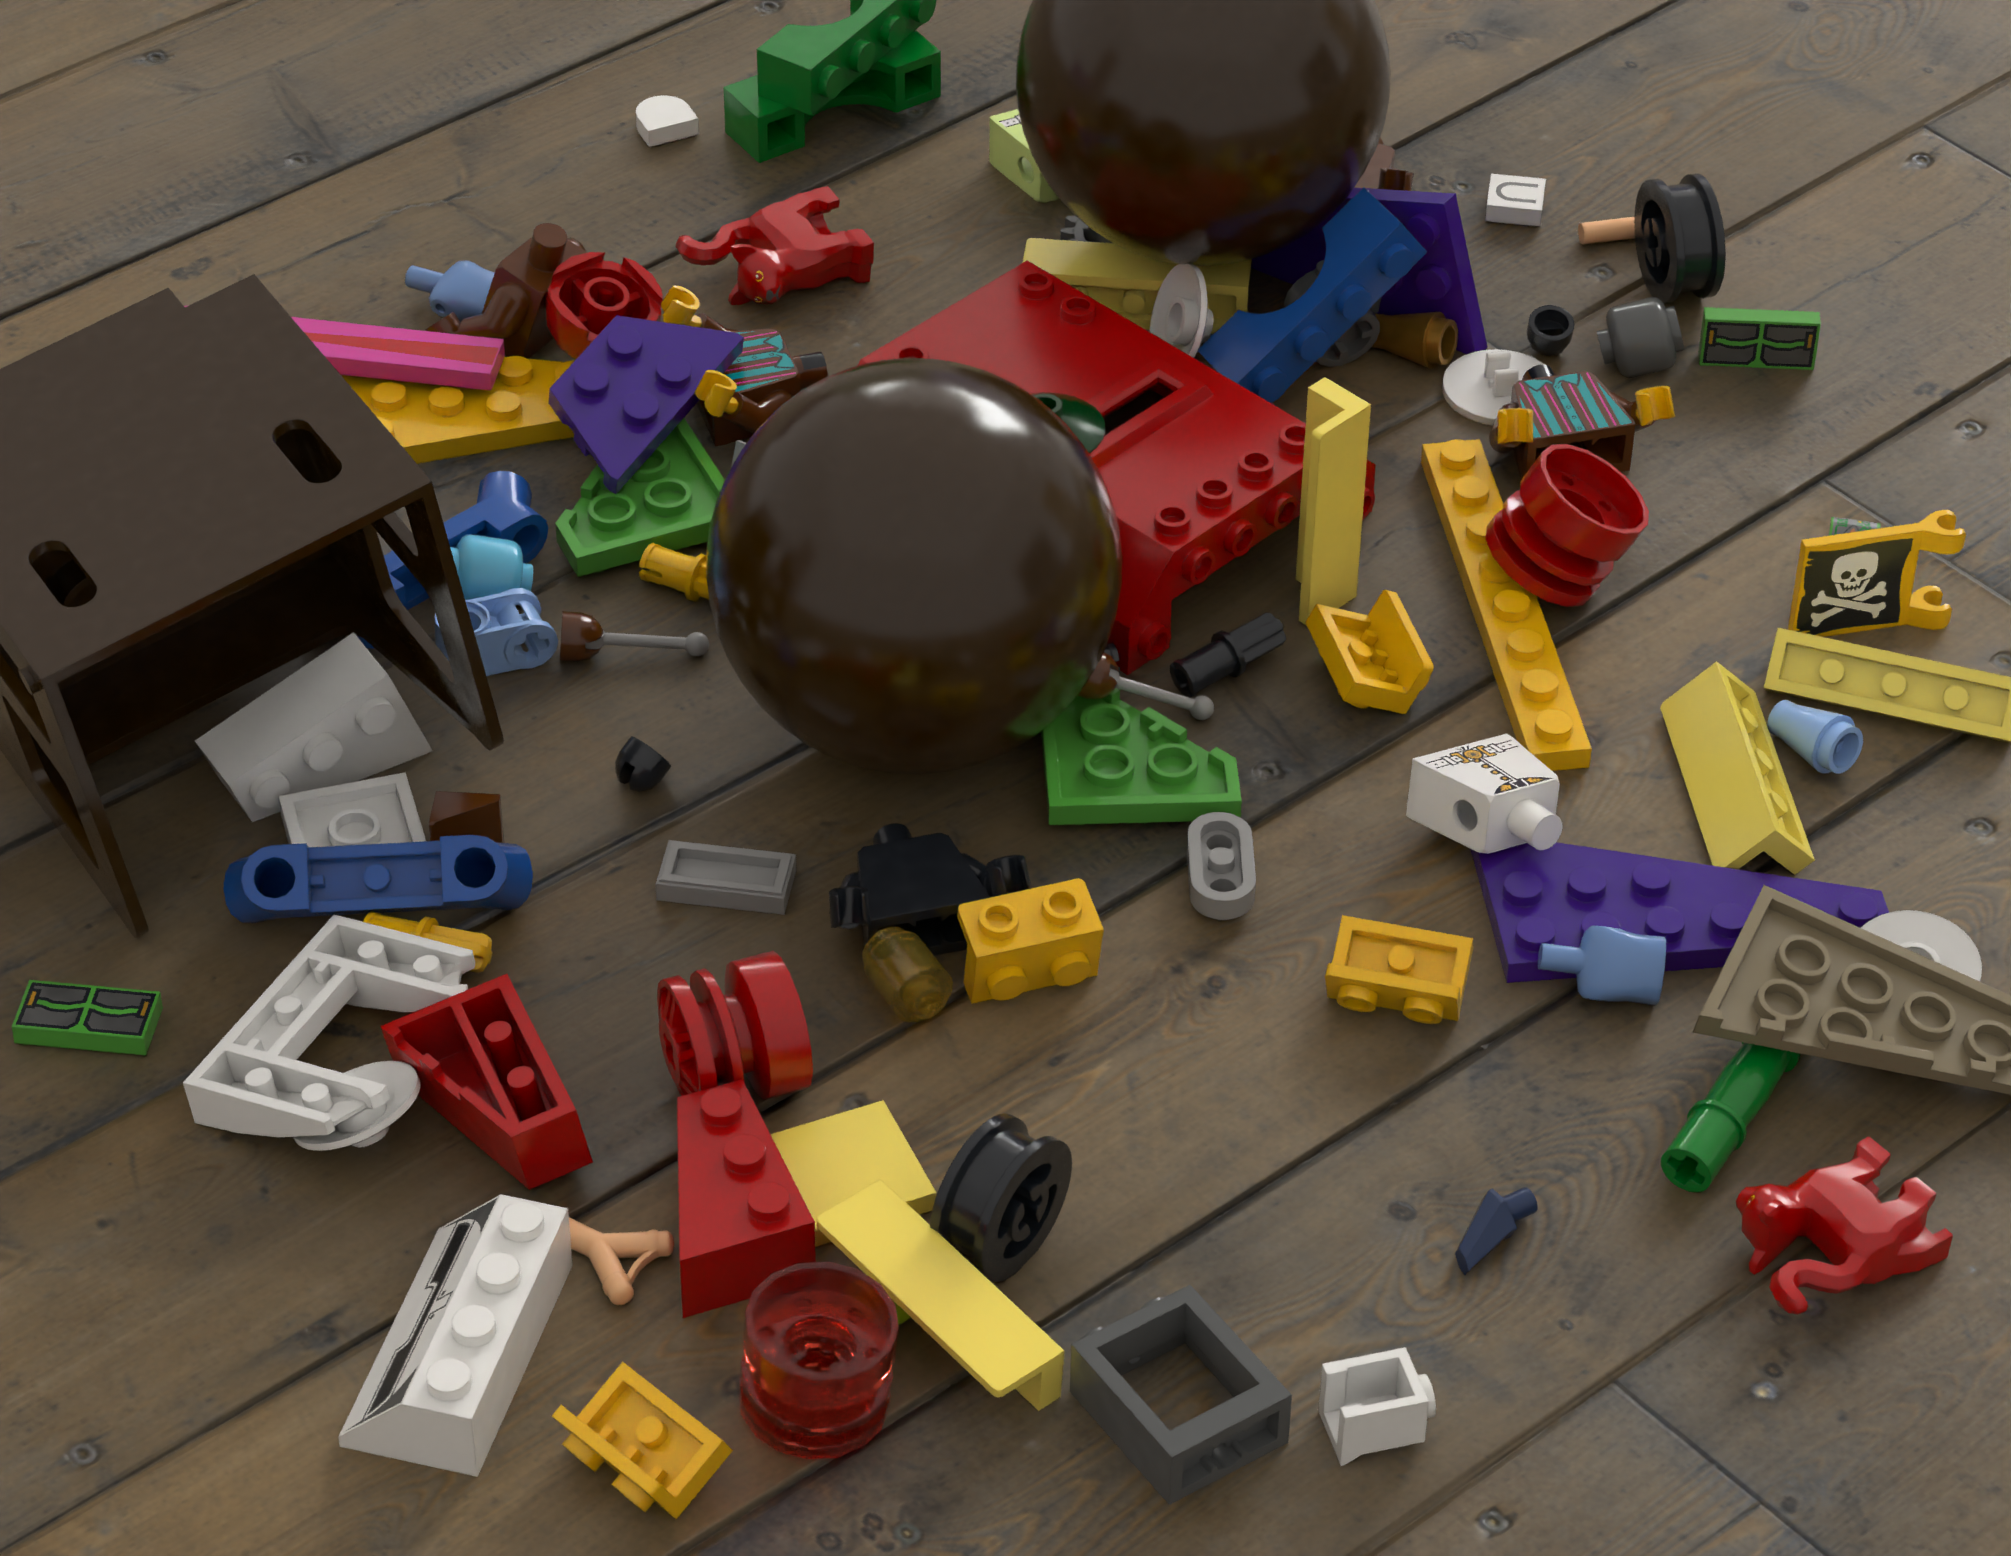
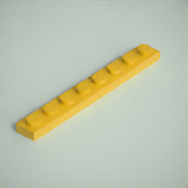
[1421,439,1592,771]

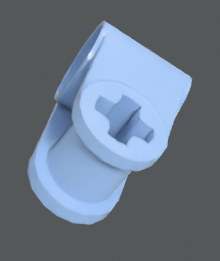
[434,588,558,676]

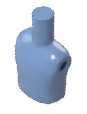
[405,260,495,322]
[1538,926,1666,1005]

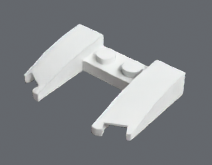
[183,914,475,1138]

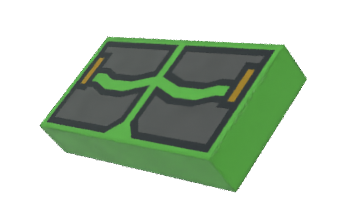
[1698,307,1821,370]
[12,980,163,1055]

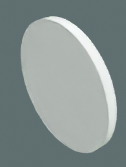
[1442,349,1545,426]

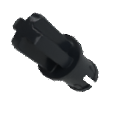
[1170,613,1286,698]

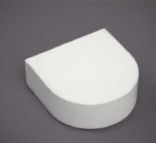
[636,95,699,147]

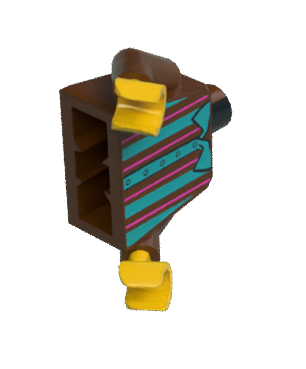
[661,285,828,447]
[1489,364,1675,480]

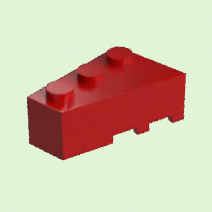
[380,973,593,1190]
[677,1079,816,1318]

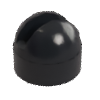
[1527,305,1574,356]
[615,736,672,792]

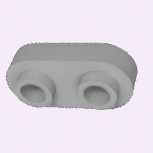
[1187,812,1256,920]

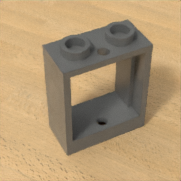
[1070,1285,1292,1505]

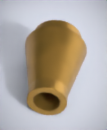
[1372,312,1458,369]

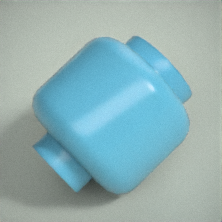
[450,534,533,600]

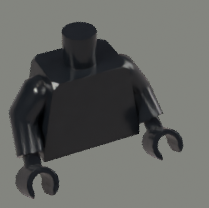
[829,823,1032,968]

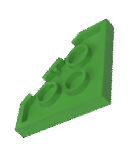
[555,418,725,577]
[1041,688,1242,825]

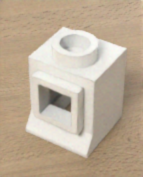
[1318,1347,1436,1466]

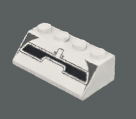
[338,1194,572,1477]

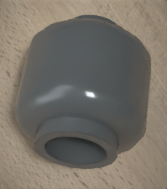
[1597,297,1685,378]

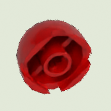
[546,252,663,360]

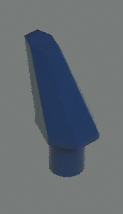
[1455,1187,1538,1275]

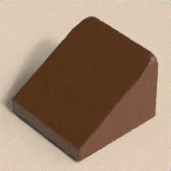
[429,791,504,843]

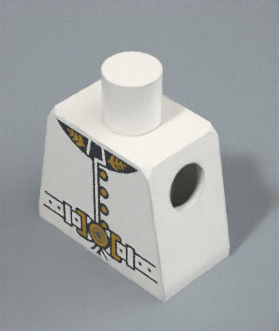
[1406,733,1562,854]

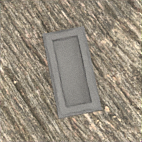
[656,840,796,915]

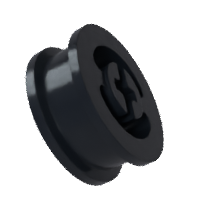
[1634,173,1726,304]
[930,1113,1072,1282]

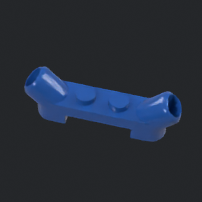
[357,471,548,649]
[223,835,533,923]

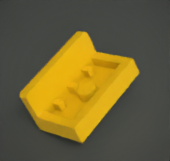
[1305,590,1434,714]
[957,878,1104,1004]
[1325,915,1473,1024]
[552,1362,733,1519]

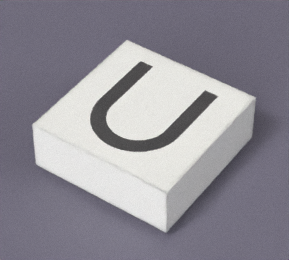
[1485,174,1546,227]

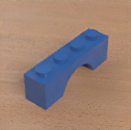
[1198,187,1427,403]

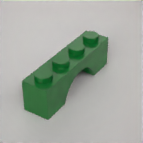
[757,0,936,116]
[723,30,941,163]

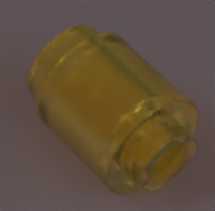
[862,927,953,1022]

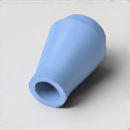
[1767,700,1863,774]

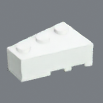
[195,632,433,822]

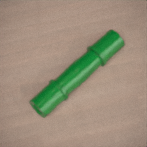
[1661,1042,1801,1192]

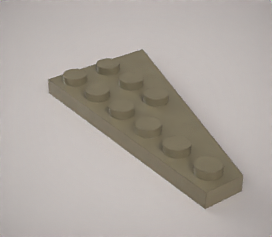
[1693,885,2011,1095]

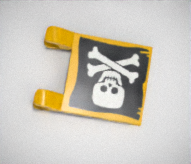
[1788,510,1966,637]

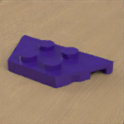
[549,315,744,494]

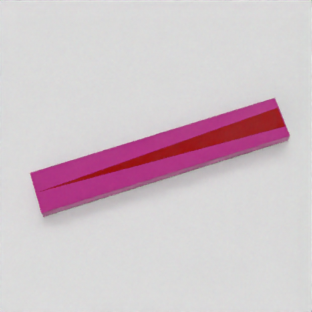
[183,305,505,391]

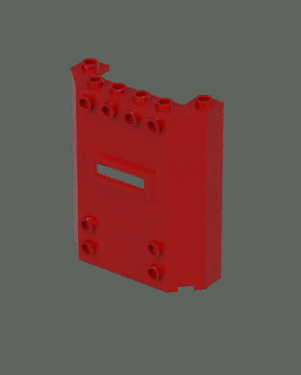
[857,260,1376,675]

